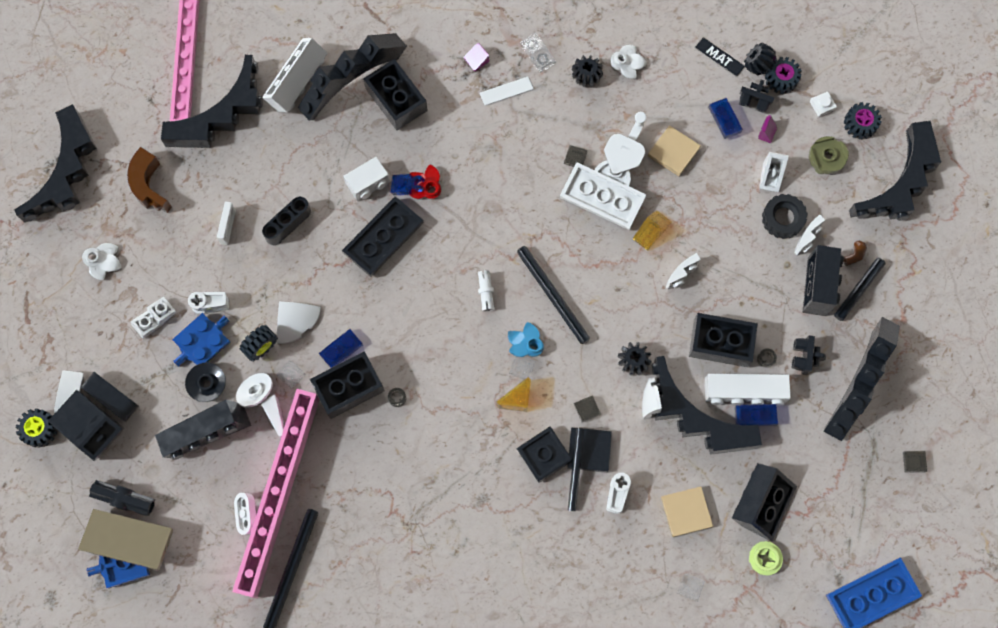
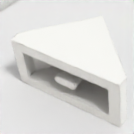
[760,152,789,192]

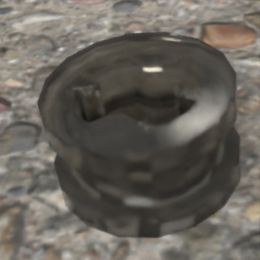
[757,348,777,368]
[388,388,407,407]

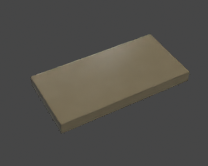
[78,509,173,571]

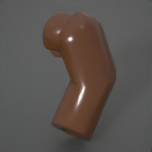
[843,240,867,266]

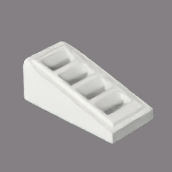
[261,395,285,438]

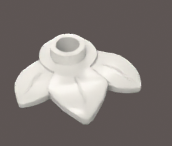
[611,45,647,79]
[82,243,121,280]

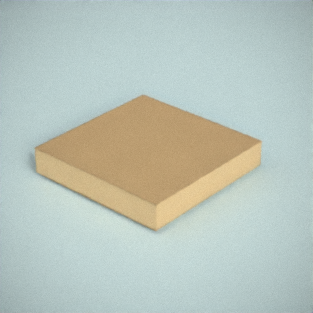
[648,125,701,176]
[661,486,713,537]

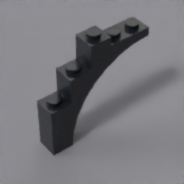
[298,33,407,121]
[161,54,263,148]
[14,104,97,223]
[849,120,941,221]
[823,317,900,441]
[651,356,762,455]

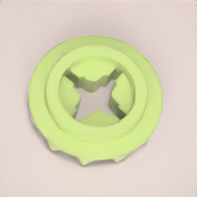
[749,541,783,576]

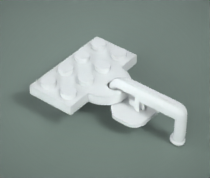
[560,112,646,230]

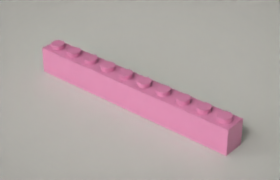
[232,389,320,599]

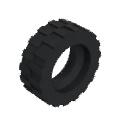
[762,194,808,239]

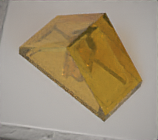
[633,210,672,251]
[496,377,531,412]

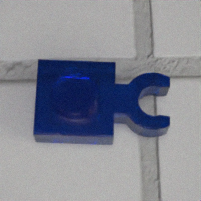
[390,174,425,196]

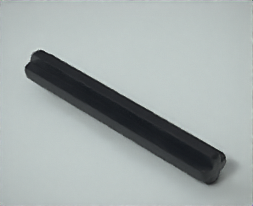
[834,258,886,321]

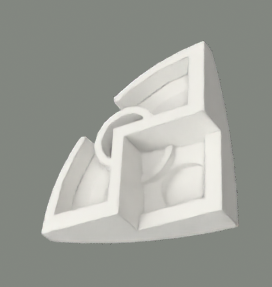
[277,301,321,344]
[642,377,662,419]

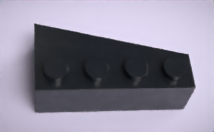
[155,400,252,460]

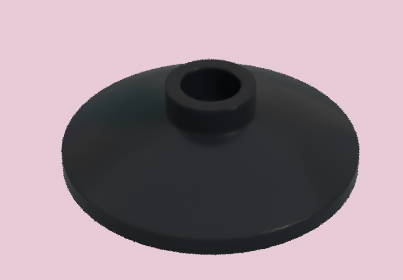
[185,362,226,402]

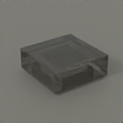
[564,145,588,167]
[574,395,601,422]
[903,451,927,473]

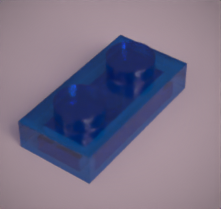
[708,98,743,139]
[319,329,363,368]
[734,404,778,426]

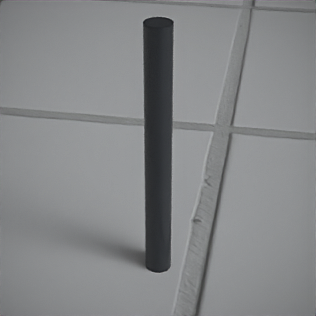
[568,428,585,511]

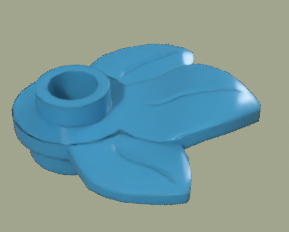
[508,322,544,357]

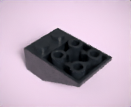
[48,389,125,461]

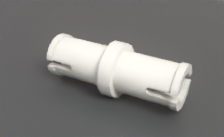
[478,270,495,312]

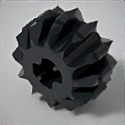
[744,42,776,76]
[572,55,603,87]
[618,342,652,376]

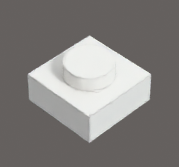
[810,92,837,117]

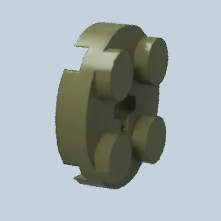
[809,136,849,174]

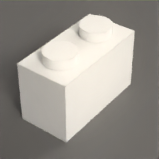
[343,157,390,201]

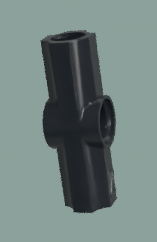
[89,480,156,516]

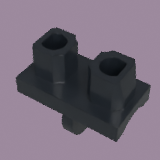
[739,80,775,113]
[791,335,826,375]

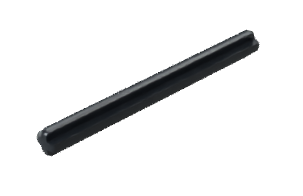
[517,246,590,344]
[263,509,318,628]

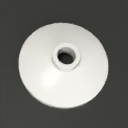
[236,373,273,408]

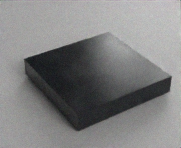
[516,426,573,483]
[567,427,612,473]

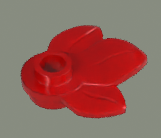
[407,164,442,199]

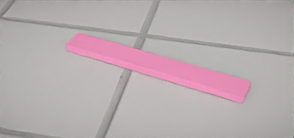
[170,0,200,121]

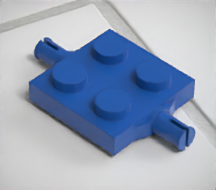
[172,313,230,367]
[86,556,150,589]

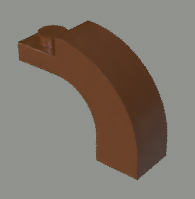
[127,147,172,213]

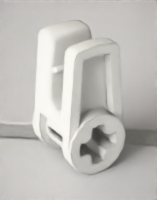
[188,292,229,314]
[606,473,631,514]

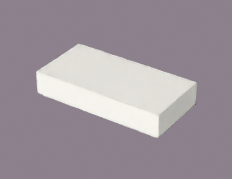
[216,202,236,245]

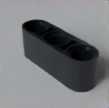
[262,196,311,245]
[81,372,139,422]

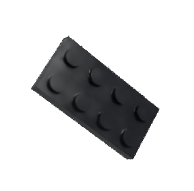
[342,196,424,277]

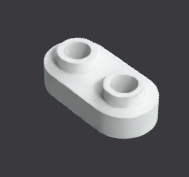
[234,493,256,535]

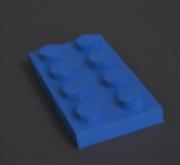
[826,557,922,628]

